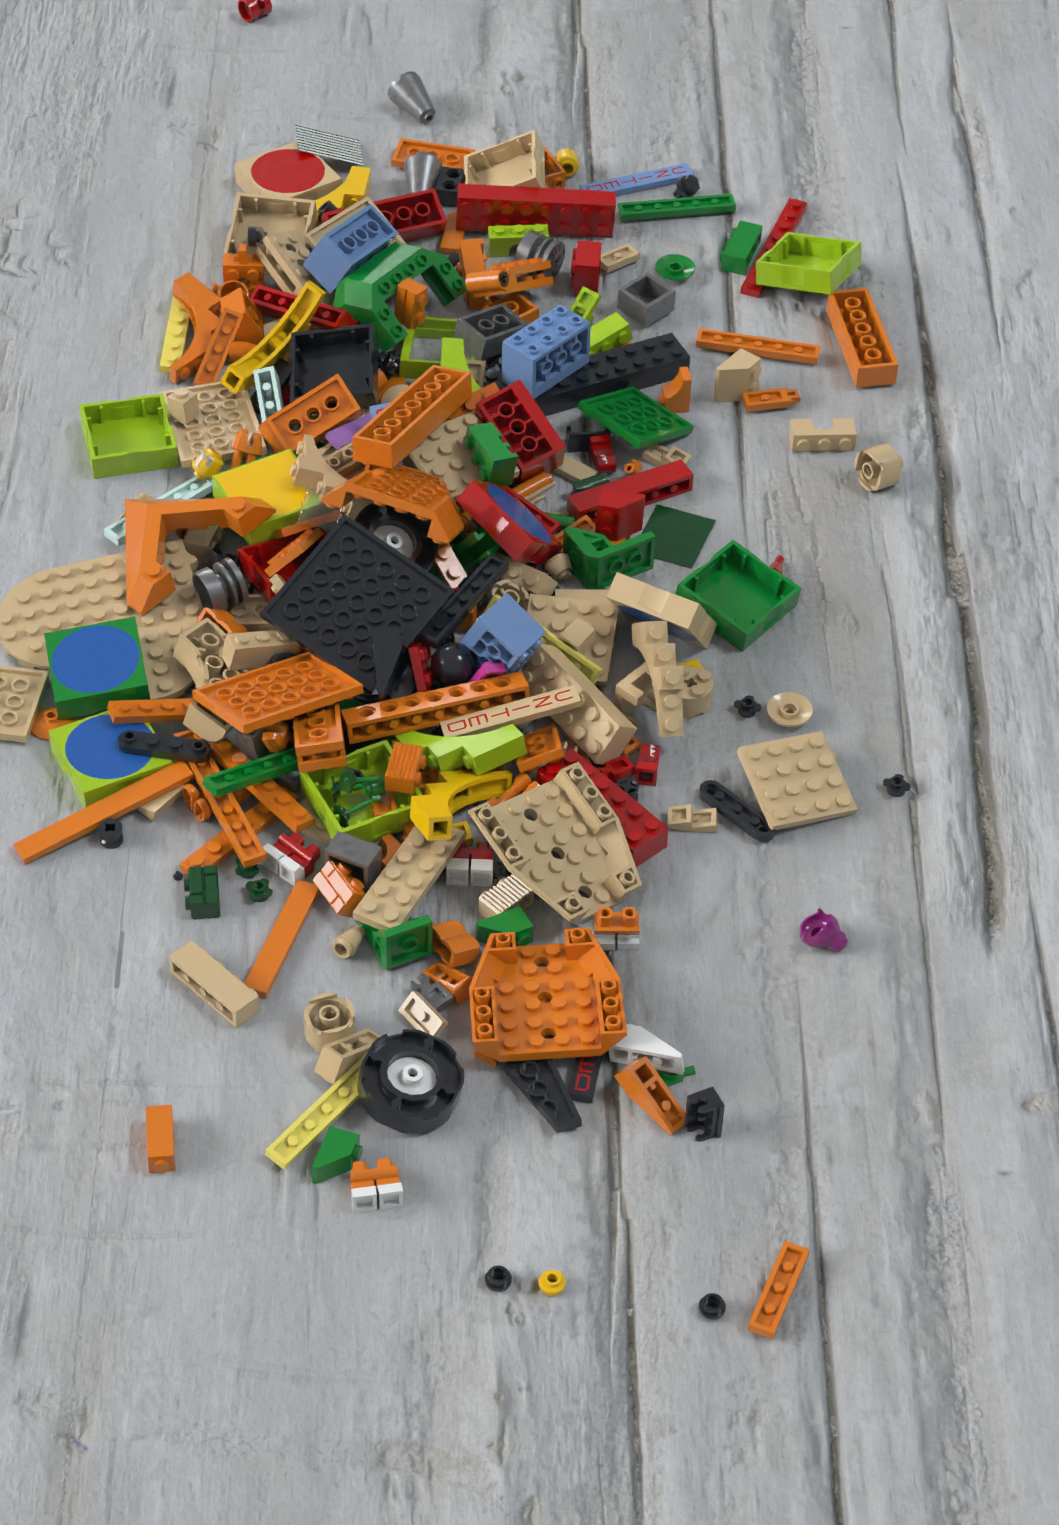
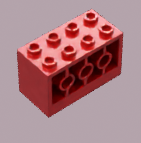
[474,379,566,486]

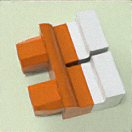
[592,907,640,950]
[350,1158,403,1213]

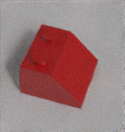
[595,488,645,541]

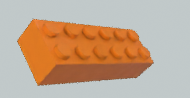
[826,288,899,388]

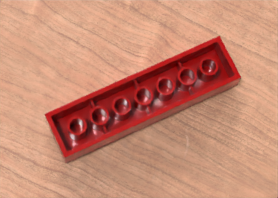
[456,183,616,238]

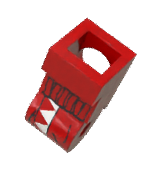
[589,435,616,474]
[635,743,660,786]

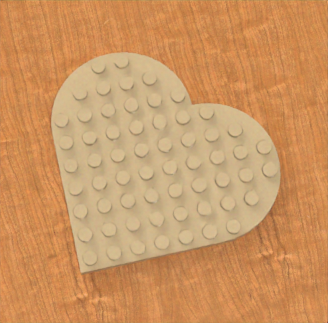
[0,539,203,700]

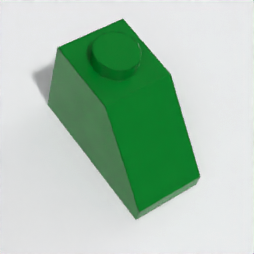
[476,906,533,946]
[312,1126,363,1184]

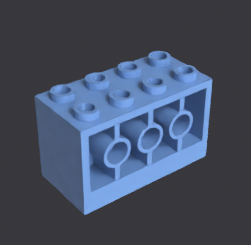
[303,204,398,294]
[501,304,591,399]
[459,593,546,677]

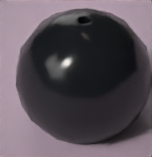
[430,642,476,687]

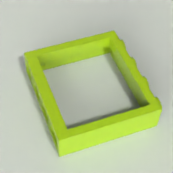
[400,317,480,379]

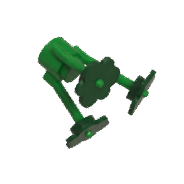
[330,766,386,828]

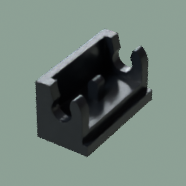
[566,426,611,453]
[684,1086,725,1142]

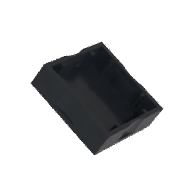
[290,323,378,409]

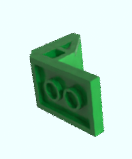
[563,526,656,590]
[355,915,433,970]

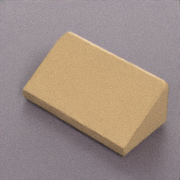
[136,784,184,822]

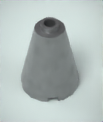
[387,71,435,123]
[404,151,442,194]

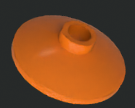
[31,706,76,741]

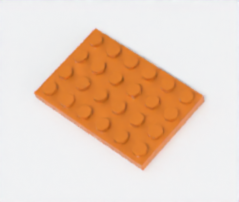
[192,652,363,734]

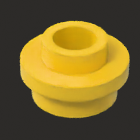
[539,1270,566,1296]

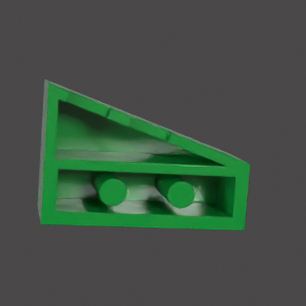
[463,422,518,486]

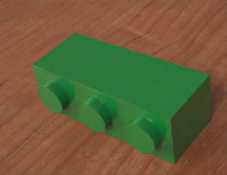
[720,220,763,275]

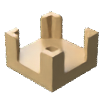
[615,662,657,729]

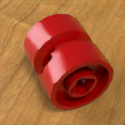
[238,0,272,22]

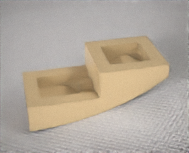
[642,443,692,466]
[667,804,718,833]

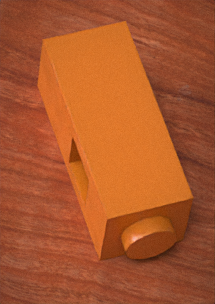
[146,1105,176,1173]

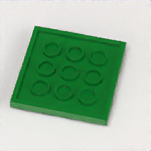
[577,387,694,449]

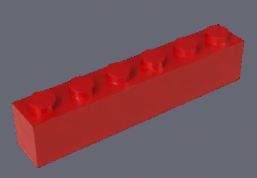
[250,284,358,330]
[567,459,694,523]

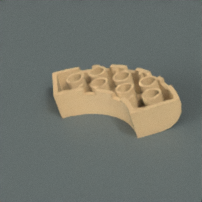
[172,618,248,742]

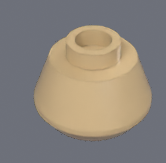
[544,553,572,581]

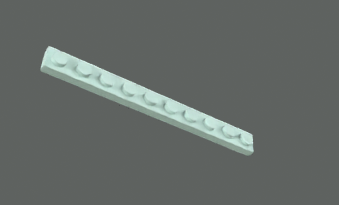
[104,437,274,546]

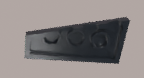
[497,1059,582,1133]

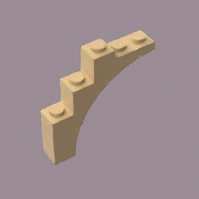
[289,434,374,520]
[632,621,684,737]

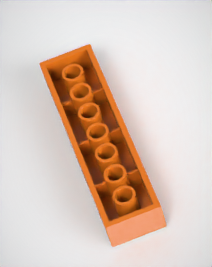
[352,365,472,469]

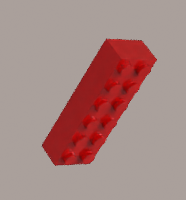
[320,188,447,242]
[536,748,669,867]

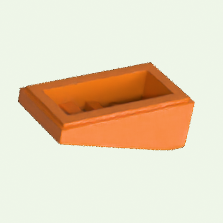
[420,961,473,1004]

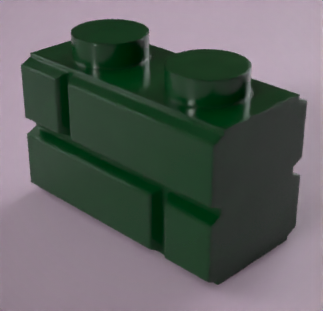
[184,865,221,920]

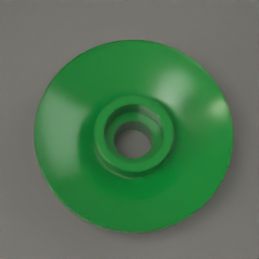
[655,254,695,281]

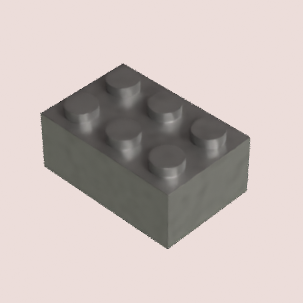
[453,303,529,361]

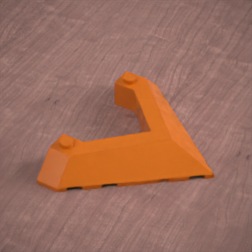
[125,496,276,616]

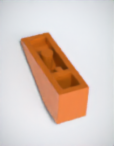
[615,1056,685,1135]

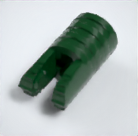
[571,472,610,495]

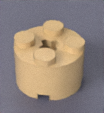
[854,443,904,491]
[678,664,713,718]
[304,993,355,1053]

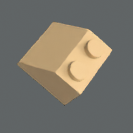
[713,348,761,402]

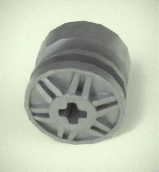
[515,230,565,279]
[192,557,248,610]

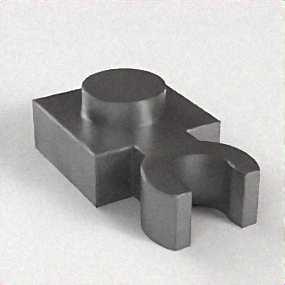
[410,974,454,1013]

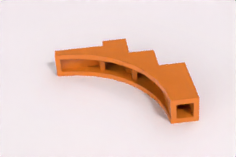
[169,272,221,384]

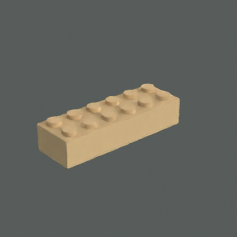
[521,644,637,765]

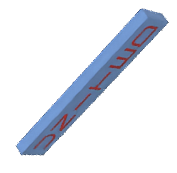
[580,163,694,196]

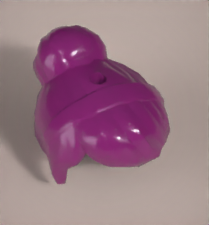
[800,908,848,952]

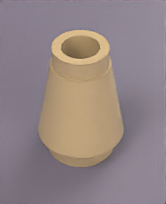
[333,925,365,959]

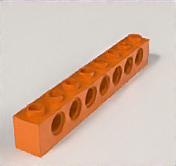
[341,671,530,744]

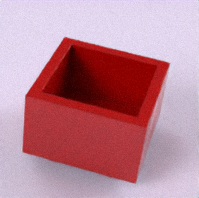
[570,240,602,297]

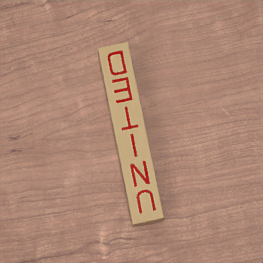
[440,685,582,737]

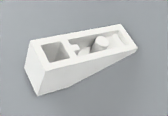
[608,1024,684,1075]

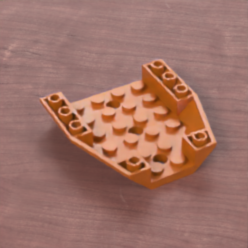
[320,465,464,545]
[469,927,627,1062]

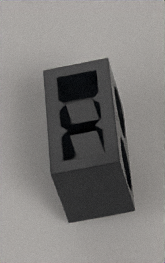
[435,166,466,208]

